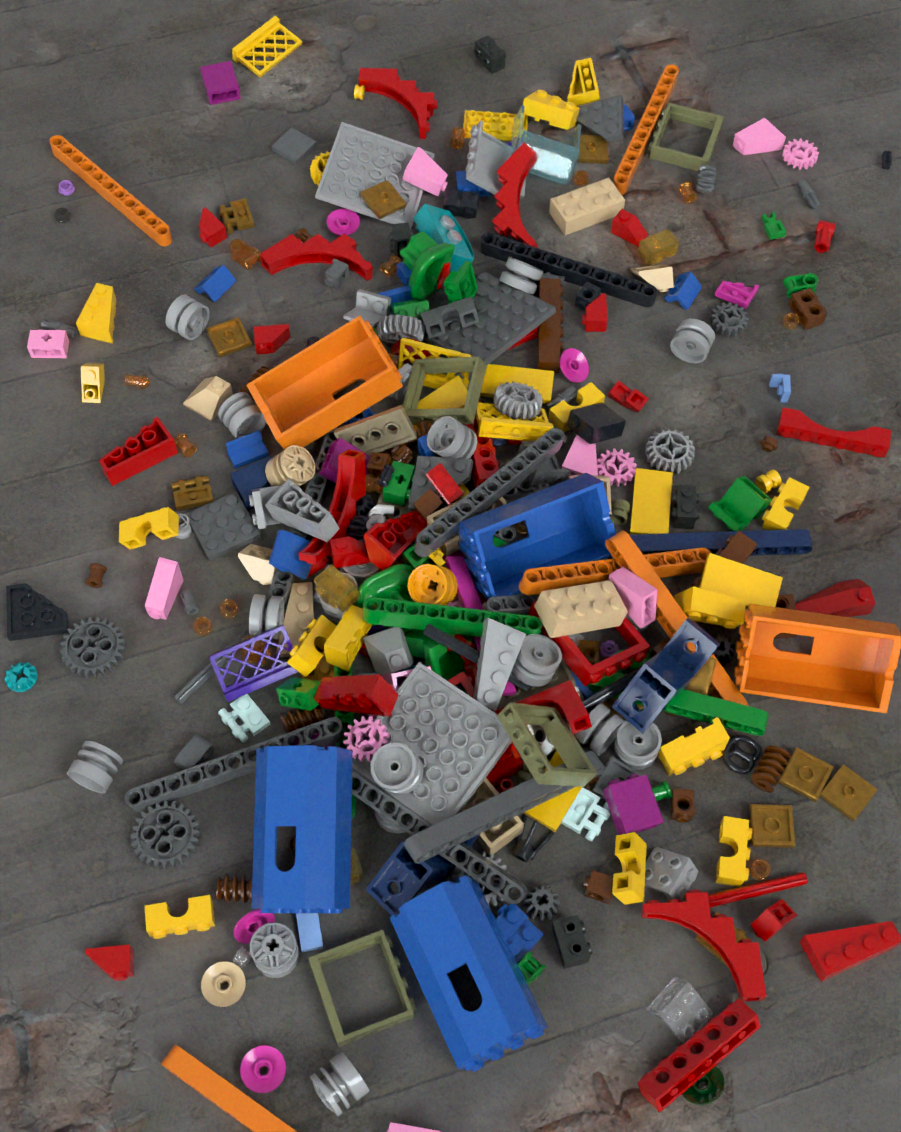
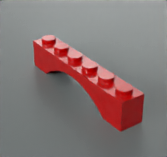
[776,407,892,458]

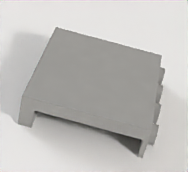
[465,121,526,200]

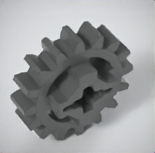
[710,302,749,337]

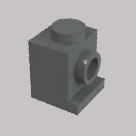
[324,258,349,290]

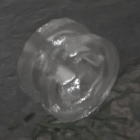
[232,946,252,969]

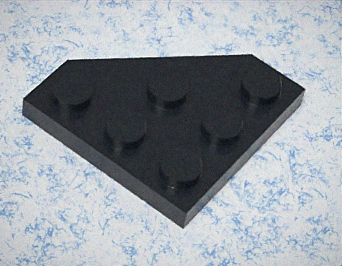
[6,583,69,641]

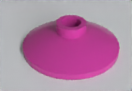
[327,209,360,235]
[560,348,589,383]
[233,909,275,944]
[240,1045,286,1093]

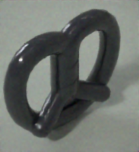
[722,735,761,774]

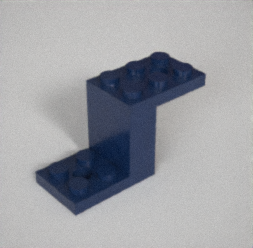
[612,618,720,734]
[365,810,480,915]

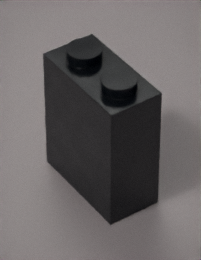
[566,403,626,445]

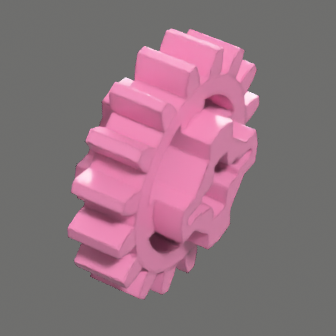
[782,138,819,170]
[597,448,637,487]
[343,716,390,763]

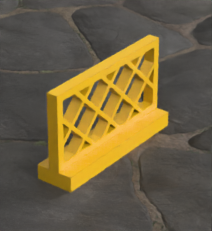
[232,16,302,78]
[398,338,471,389]
[475,403,554,441]

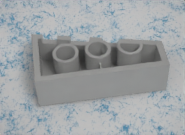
[265,478,339,542]
[473,618,526,711]

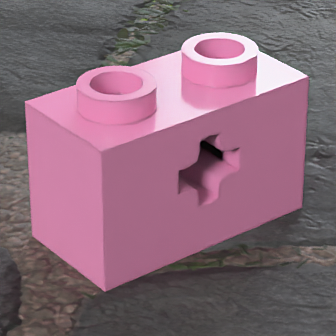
[27,329,69,358]

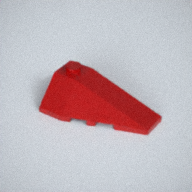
[364,510,427,571]
[795,579,876,617]

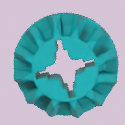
[4,661,38,692]

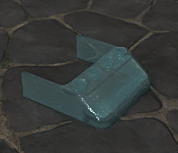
[511,105,581,184]

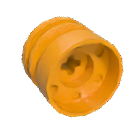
[407,564,458,606]

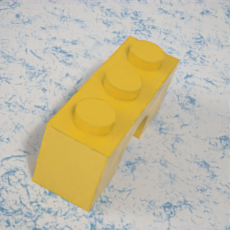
[549,382,605,433]
[762,477,810,530]
[119,507,179,550]
[287,615,336,677]
[715,816,752,887]
[612,832,647,905]
[145,895,215,939]

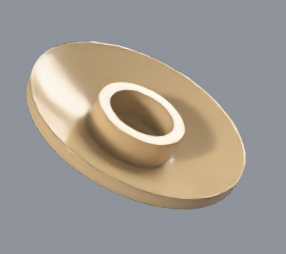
[201,961,246,1007]

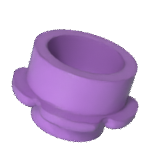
[58,180,75,196]
[600,640,619,659]

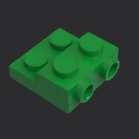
[444,261,478,304]
[390,298,430,320]

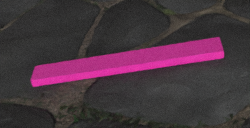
[444,556,516,696]

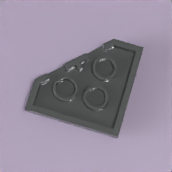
[577,95,624,142]
[408,456,473,511]

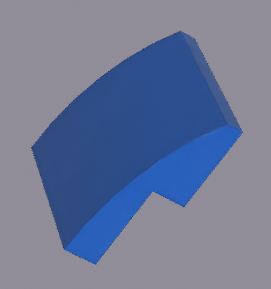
[269,530,311,580]

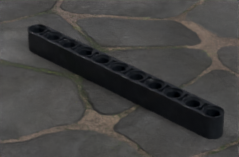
[480,233,657,308]

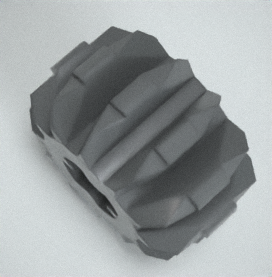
[695,164,716,193]
[523,884,560,922]

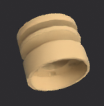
[265,445,316,487]

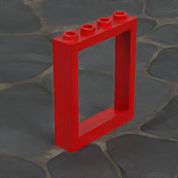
[528,601,650,686]

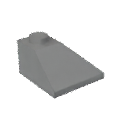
[363,627,414,675]

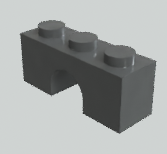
[420,297,479,339]

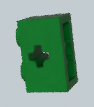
[382,461,415,506]
[276,677,321,711]

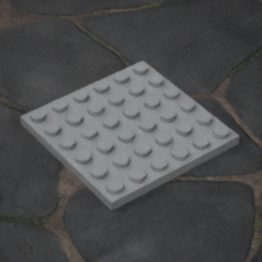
[315,122,434,230]
[352,662,512,825]

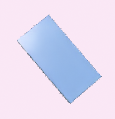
[296,913,323,952]

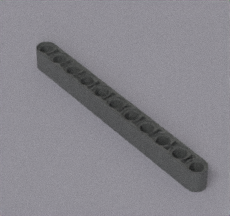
[269,428,337,606]
[414,428,564,557]
[125,717,345,812]
[404,751,606,864]
[352,767,527,904]

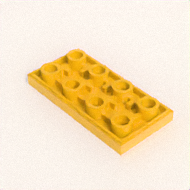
[462,110,528,142]
[480,364,554,404]
[413,375,468,442]
[630,468,673,535]
[699,553,783,607]
[523,751,582,832]

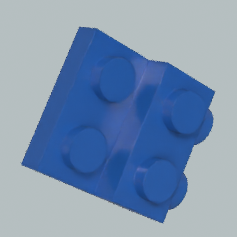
[496,903,544,964]

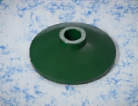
[682,1066,725,1105]

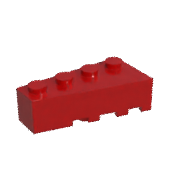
[99,416,178,486]
[314,674,399,717]
[799,921,901,982]

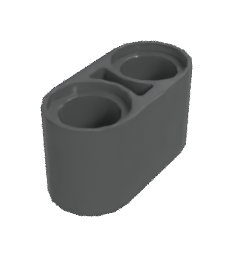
[174,734,215,770]

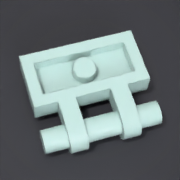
[218,694,270,743]
[561,787,610,841]

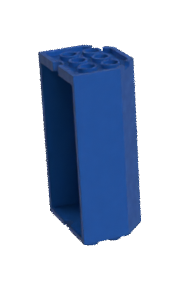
[458,473,616,599]
[252,745,353,913]
[390,876,548,1072]

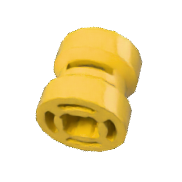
[755,469,782,493]

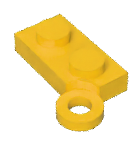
[423,544,446,566]

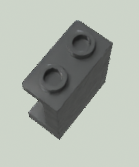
[517,441,570,485]

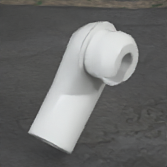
[368,504,394,518]

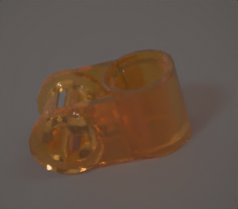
[230,239,261,270]

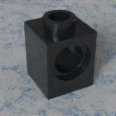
[575,281,601,311]

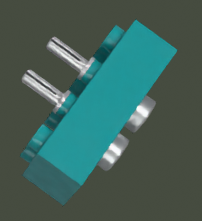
[413,204,474,272]

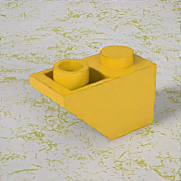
[81,363,105,403]

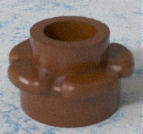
[760,436,778,452]

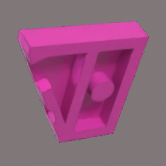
[715,281,760,309]

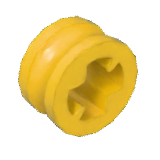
[354,84,365,100]

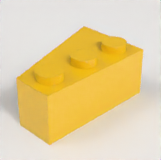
[567,58,600,106]
[520,90,580,130]
[76,283,117,344]
[674,586,746,629]
[324,605,373,671]
[658,717,730,776]

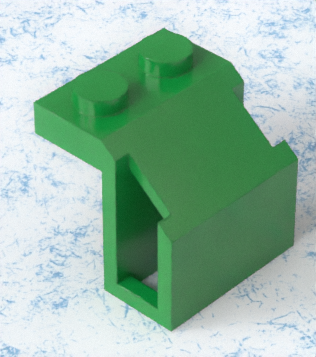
[708,476,772,531]

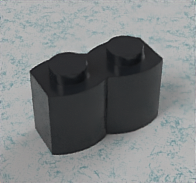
[443,190,479,218]

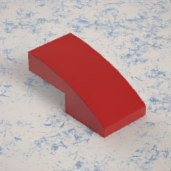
[607,381,649,412]

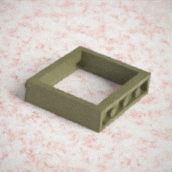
[648,103,724,171]
[403,356,487,425]
[497,702,598,787]
[308,930,416,1048]

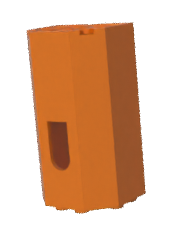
[247,315,403,449]
[734,604,901,713]

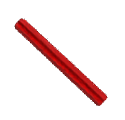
[708,872,808,907]

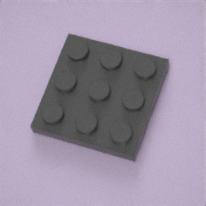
[185,491,261,561]

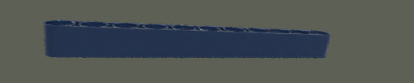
[608,529,813,559]

